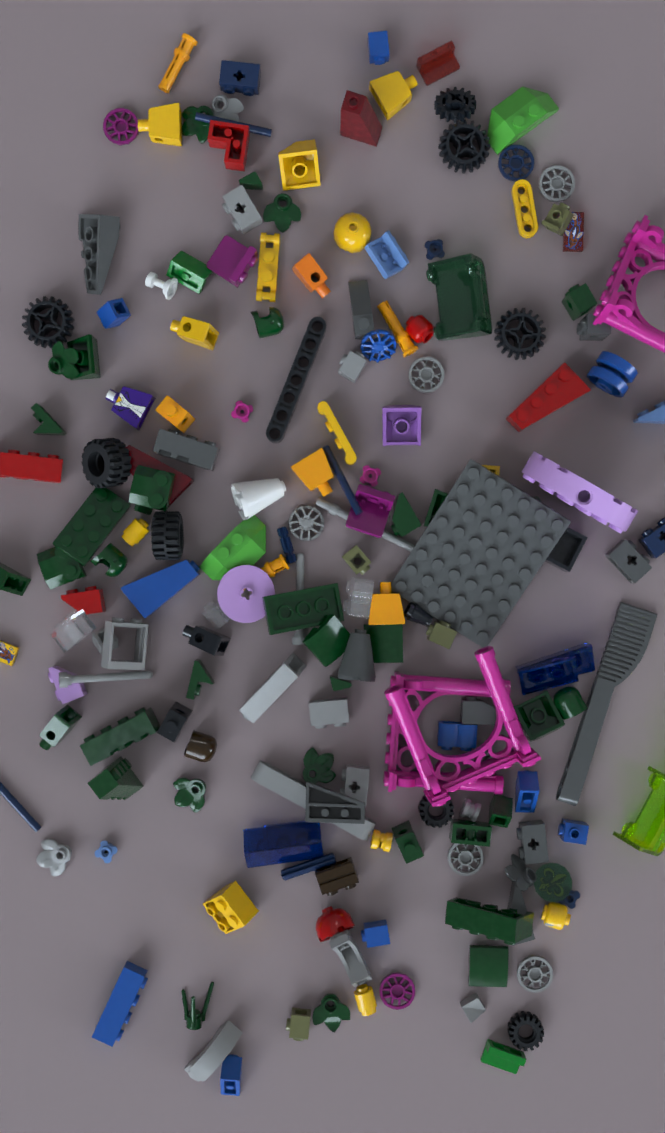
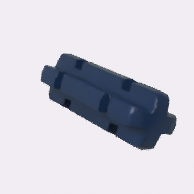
[277,527,297,564]

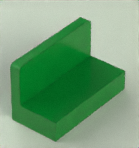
[166,251,213,294]
[481,1039,526,1074]

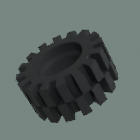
[418,795,454,828]
[508,1011,544,1051]

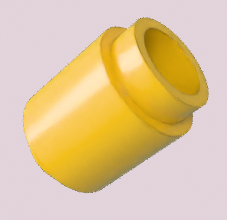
[121,518,150,546]
[354,984,377,1016]

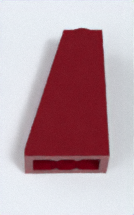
[340,90,382,147]
[125,445,194,508]

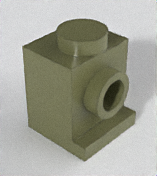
[541,202,574,236]
[342,545,371,575]

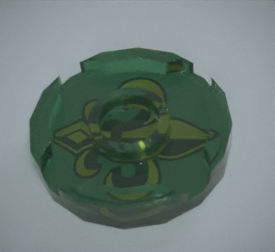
[534,863,572,902]

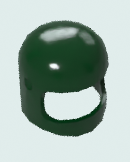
[251,307,284,339]
[90,543,128,577]
[553,686,587,720]

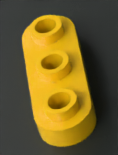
[511,179,538,238]

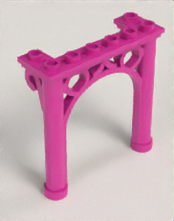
[593,215,665,353]
[384,646,541,807]
[383,671,511,795]

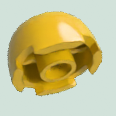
[333,212,372,253]

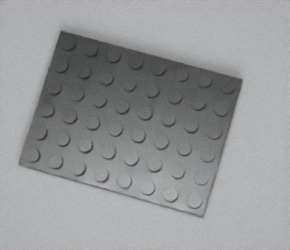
[391,459,571,647]

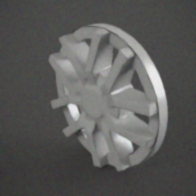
[539,165,575,203]
[289,505,324,541]

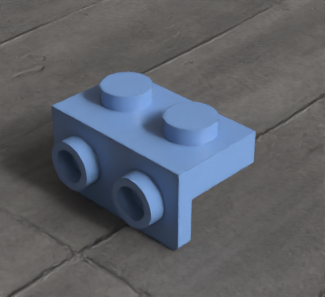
[364,230,409,279]

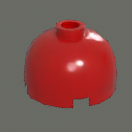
[316,906,355,942]

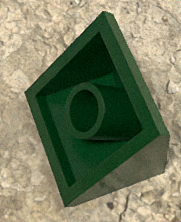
[67,335,101,380]

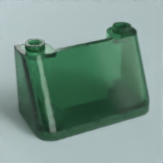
[426,253,492,341]

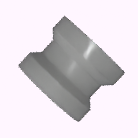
[460,798,481,822]

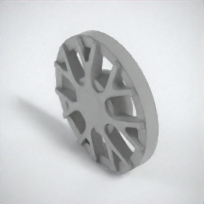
[408,357,444,393]
[448,843,484,876]
[517,956,553,993]

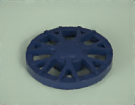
[498,145,534,182]

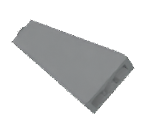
[239,653,307,723]

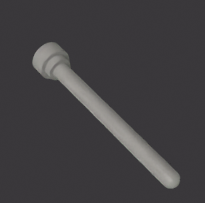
[292,553,306,645]
[59,671,153,688]

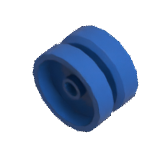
[586,351,638,398]

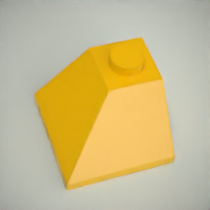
[278,139,321,191]

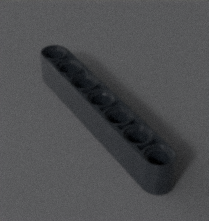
[266,317,326,444]

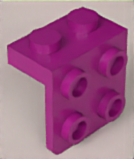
[207,235,258,288]
[346,484,396,538]

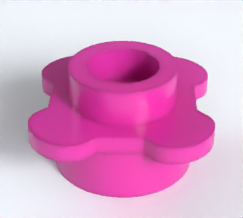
[231,401,253,423]
[360,465,381,487]

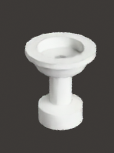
[145,272,178,300]

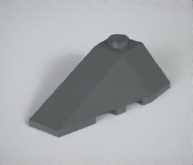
[78,214,120,295]

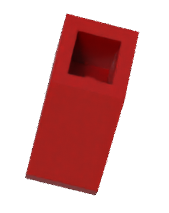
[61,586,106,615]

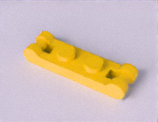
[256,232,280,302]
[317,401,357,465]

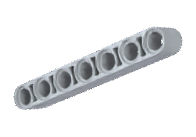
[251,760,376,841]

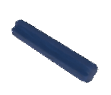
[281,853,336,881]

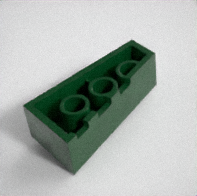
[80,707,161,766]
[88,756,144,800]
[445,897,534,945]

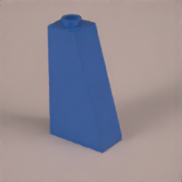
[120,560,200,618]

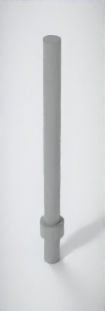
[316,498,415,552]

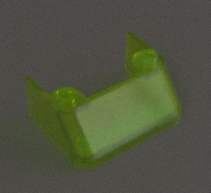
[613,766,665,856]

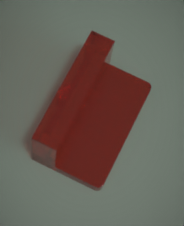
[416,40,460,86]

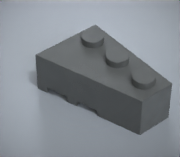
[153,429,220,471]
[305,781,365,824]

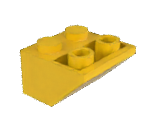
[203,881,259,934]

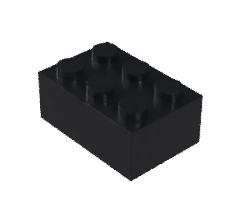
[545,528,588,572]

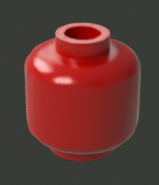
[405,315,434,344]

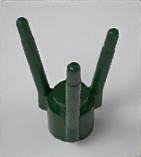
[181,982,214,1030]

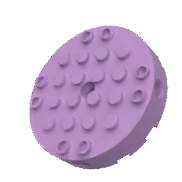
[522,451,638,534]

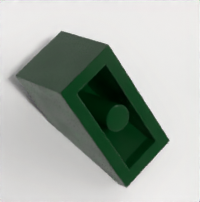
[390,492,422,537]

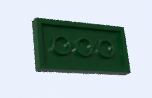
[53,488,131,567]
[262,583,344,635]

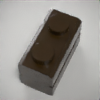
[315,857,359,896]

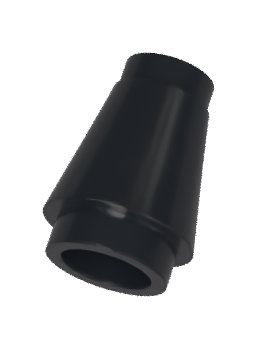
[404,602,433,627]

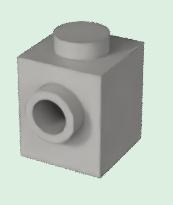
[338,351,367,383]

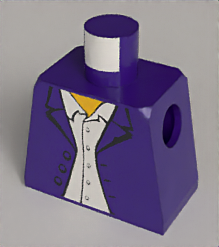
[106,386,156,430]

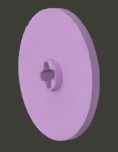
[217,565,275,623]

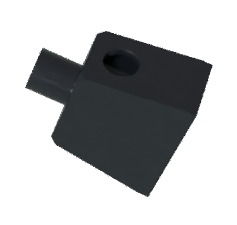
[182,625,231,656]
[157,701,193,742]

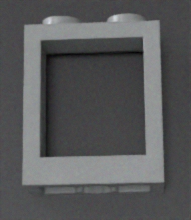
[101,617,149,670]

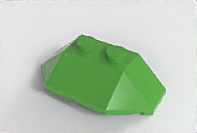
[487,86,559,155]
[199,515,266,580]

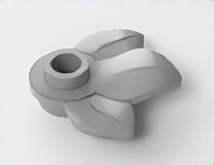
[212,95,244,122]
[36,839,72,876]

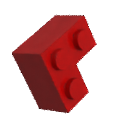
[208,120,250,172]

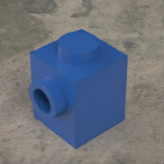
[367,31,390,65]
[97,298,131,329]
[558,818,589,845]
[361,919,390,948]

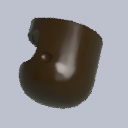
[184,730,217,762]

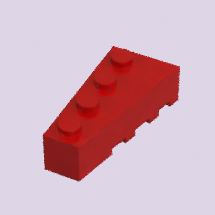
[506,362,591,432]
[0,450,63,483]

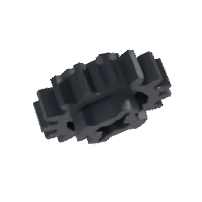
[434,87,476,123]

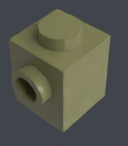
[426,620,457,649]
[286,1008,311,1041]

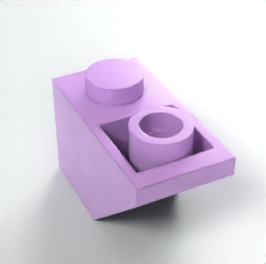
[48,666,88,704]

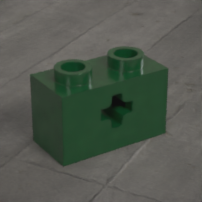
[562,283,598,321]
[449,819,492,847]

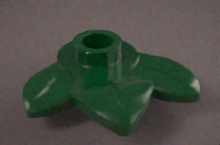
[181,106,214,144]
[263,193,301,233]
[48,341,79,378]
[302,748,336,784]
[173,778,206,813]
[312,994,350,1032]

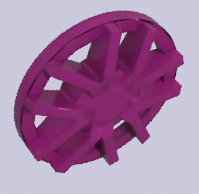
[103,108,139,146]
[379,972,415,1010]

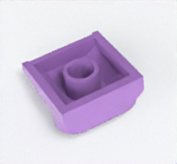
[382,405,421,446]

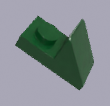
[31,403,66,436]
[186,659,215,700]

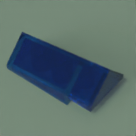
[515,642,595,695]
[243,821,324,868]

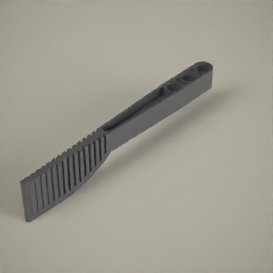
[556,602,657,806]

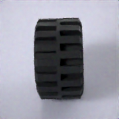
[81,438,132,488]
[151,511,184,560]

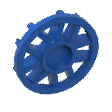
[360,329,397,363]

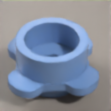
[95,840,118,863]

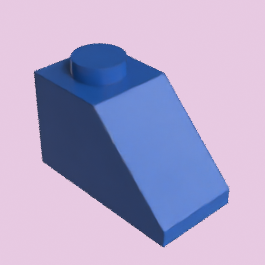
[515,770,540,813]
[220,1054,242,1096]

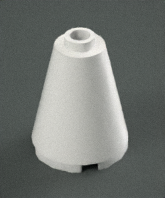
[231,478,286,520]

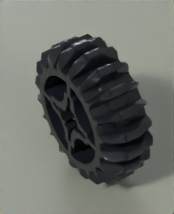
[438,119,491,174]
[22,296,75,349]
[494,308,546,360]

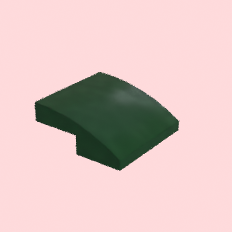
[302,614,350,667]
[364,624,403,663]
[468,945,509,987]

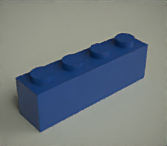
[92,961,148,1047]

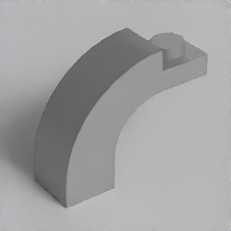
[329,929,373,987]
[184,1020,243,1082]

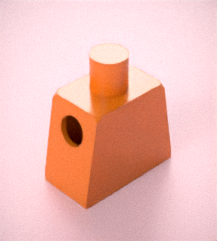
[291,253,331,299]

